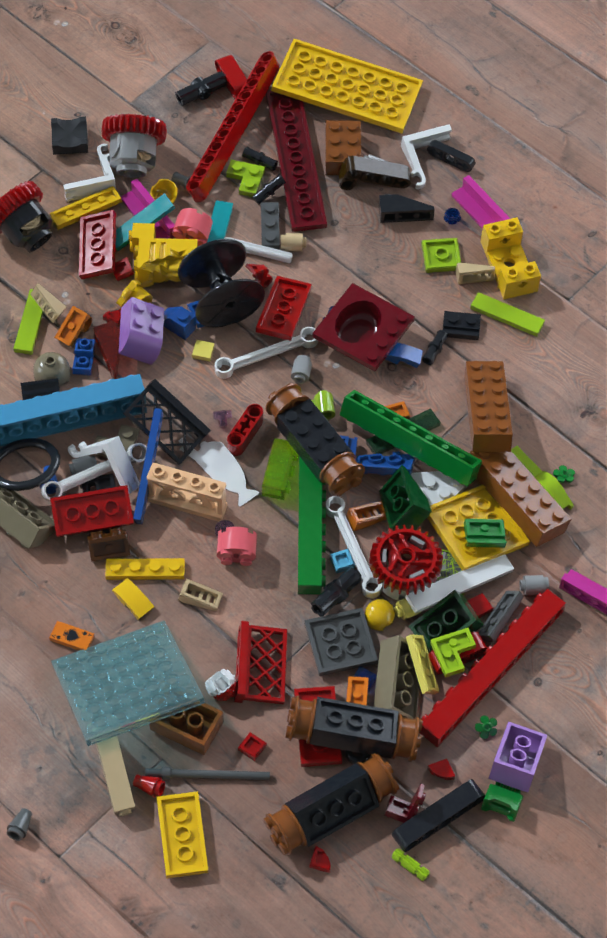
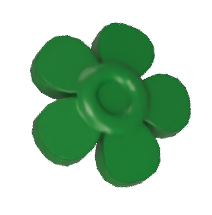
[553,465,575,483]
[475,715,498,739]

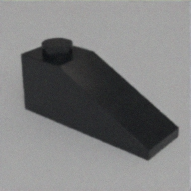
[378,194,435,223]

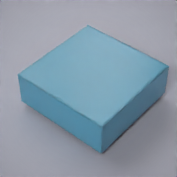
[330,549,355,574]

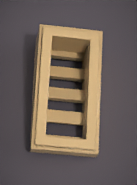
[456,263,495,284]
[30,284,66,323]
[178,578,223,611]

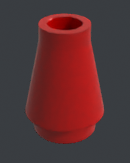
[133,774,165,797]

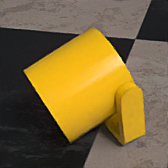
[116,280,153,307]

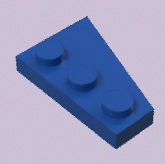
[356,451,416,475]

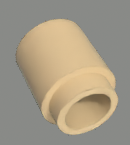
[281,233,307,252]

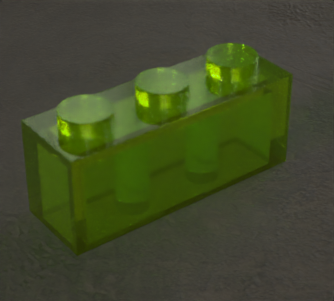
[262,438,299,500]

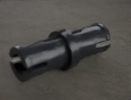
[242,146,278,171]
[252,174,286,205]
[422,330,448,365]

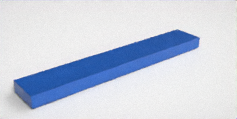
[133,408,164,525]

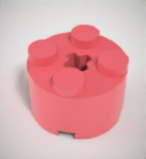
[172,208,213,246]
[217,527,257,566]

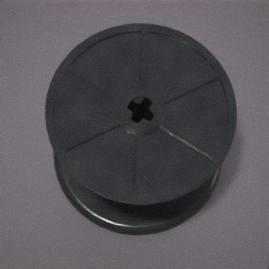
[178,239,265,328]

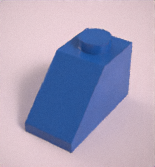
[164,306,196,340]

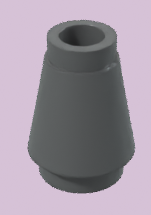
[7,808,32,841]

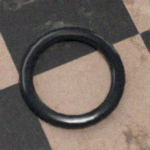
[0,438,60,491]

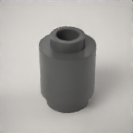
[69,455,97,475]

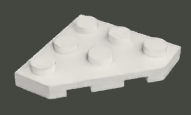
[411,471,467,505]

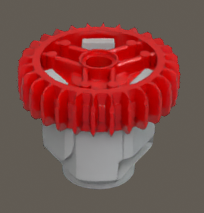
[101,113,167,178]
[369,524,443,601]

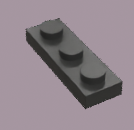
[261,202,280,250]
[478,591,524,641]

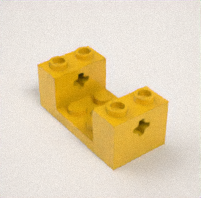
[480,217,541,300]

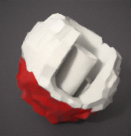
[205,669,237,701]

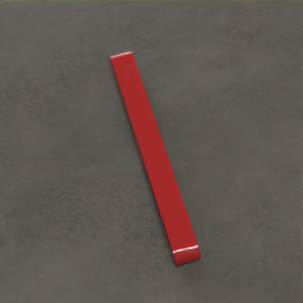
[186,51,280,202]

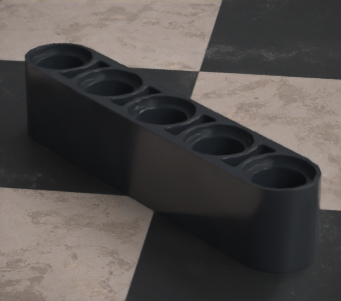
[391,779,485,852]

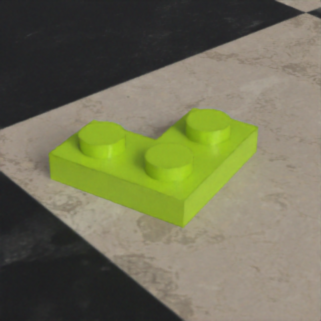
[226,159,265,197]
[430,628,476,678]

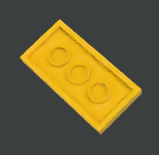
[157,791,209,879]

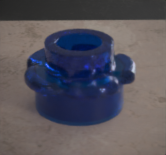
[444,208,461,225]

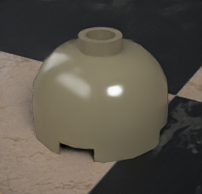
[33,352,71,387]

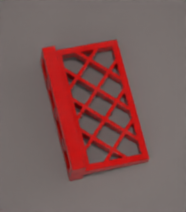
[234,621,287,704]

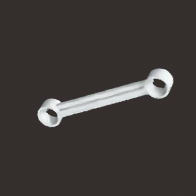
[215,327,318,379]
[41,443,147,501]
[326,496,382,599]

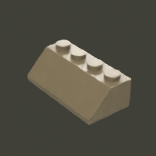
[0,487,55,549]
[373,635,421,719]

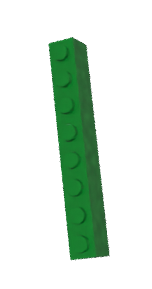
[339,390,482,487]
[298,456,326,595]

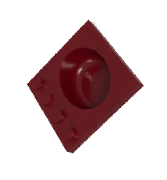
[312,283,415,372]

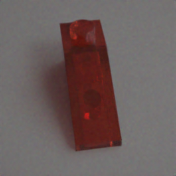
[93,321,120,379]

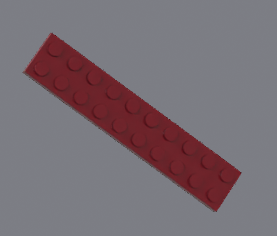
[266,90,327,232]

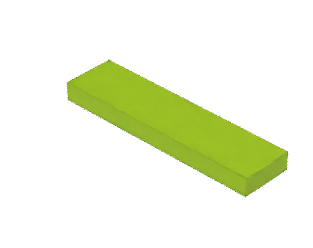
[13,289,44,355]
[470,292,545,337]

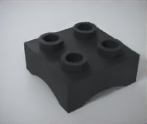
[51,116,88,155]

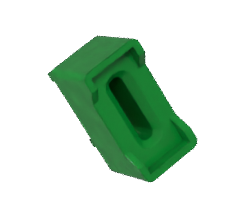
[481,782,523,822]

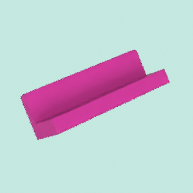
[451,175,510,229]
[121,179,175,239]
[559,569,607,615]

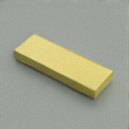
[406,634,439,694]

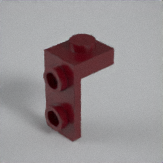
[384,784,426,823]

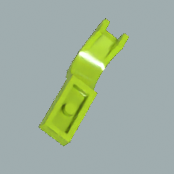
[511,445,574,510]

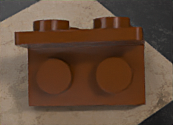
[87,527,130,562]

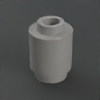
[291,355,312,384]
[519,575,549,595]

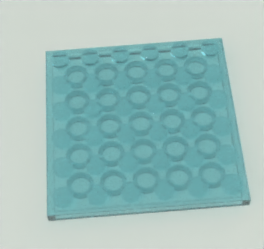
[51,621,205,746]

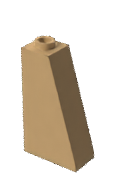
[96,734,135,816]

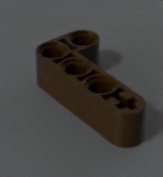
[338,156,411,190]

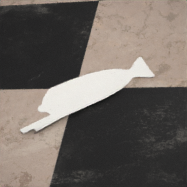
[178,438,259,507]

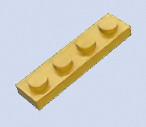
[49,186,122,230]
[105,558,185,580]

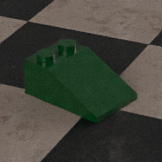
[379,465,432,531]
[409,590,484,653]

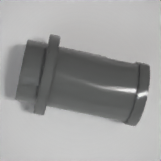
[171,172,191,190]

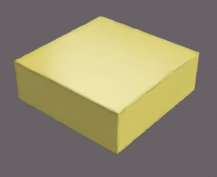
[192,340,215,362]

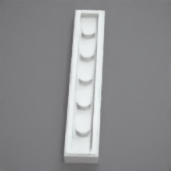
[405,554,514,614]

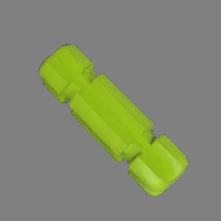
[392,848,430,881]

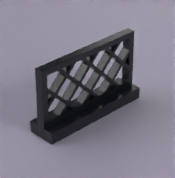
[123,379,211,465]

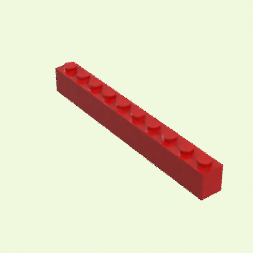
[419,589,566,748]

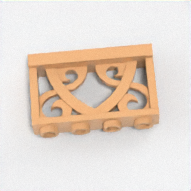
[147,463,227,522]

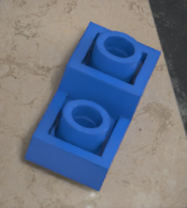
[72,338,95,375]
[385,343,423,368]

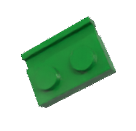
[464,519,507,548]

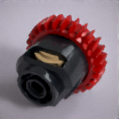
[0,181,53,253]

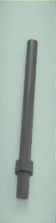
[145,767,270,780]

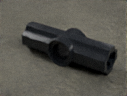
[175,71,227,106]
[311,567,362,617]

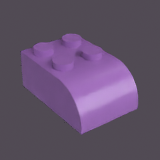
[118,297,164,365]
[488,721,547,792]

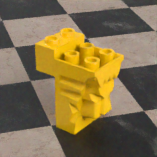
[129,223,198,288]

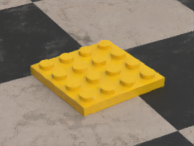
[428,485,530,571]

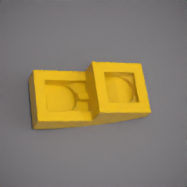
[112,578,154,620]

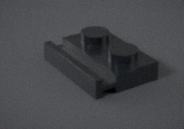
[443,311,481,340]
[21,378,60,400]

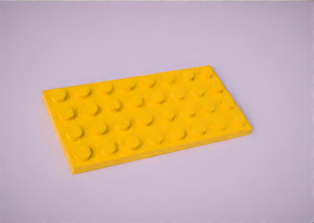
[271,39,423,133]

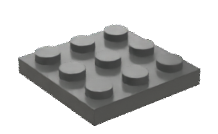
[304,608,378,676]

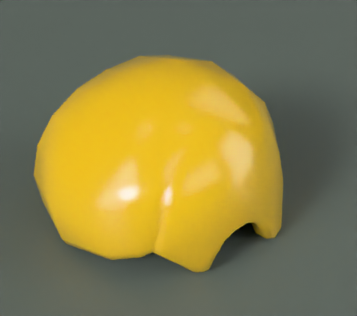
[150,179,178,204]
[364,599,396,631]

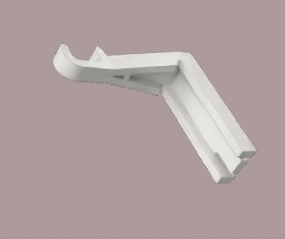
[401,124,452,189]
[63,144,116,202]
[68,436,140,494]

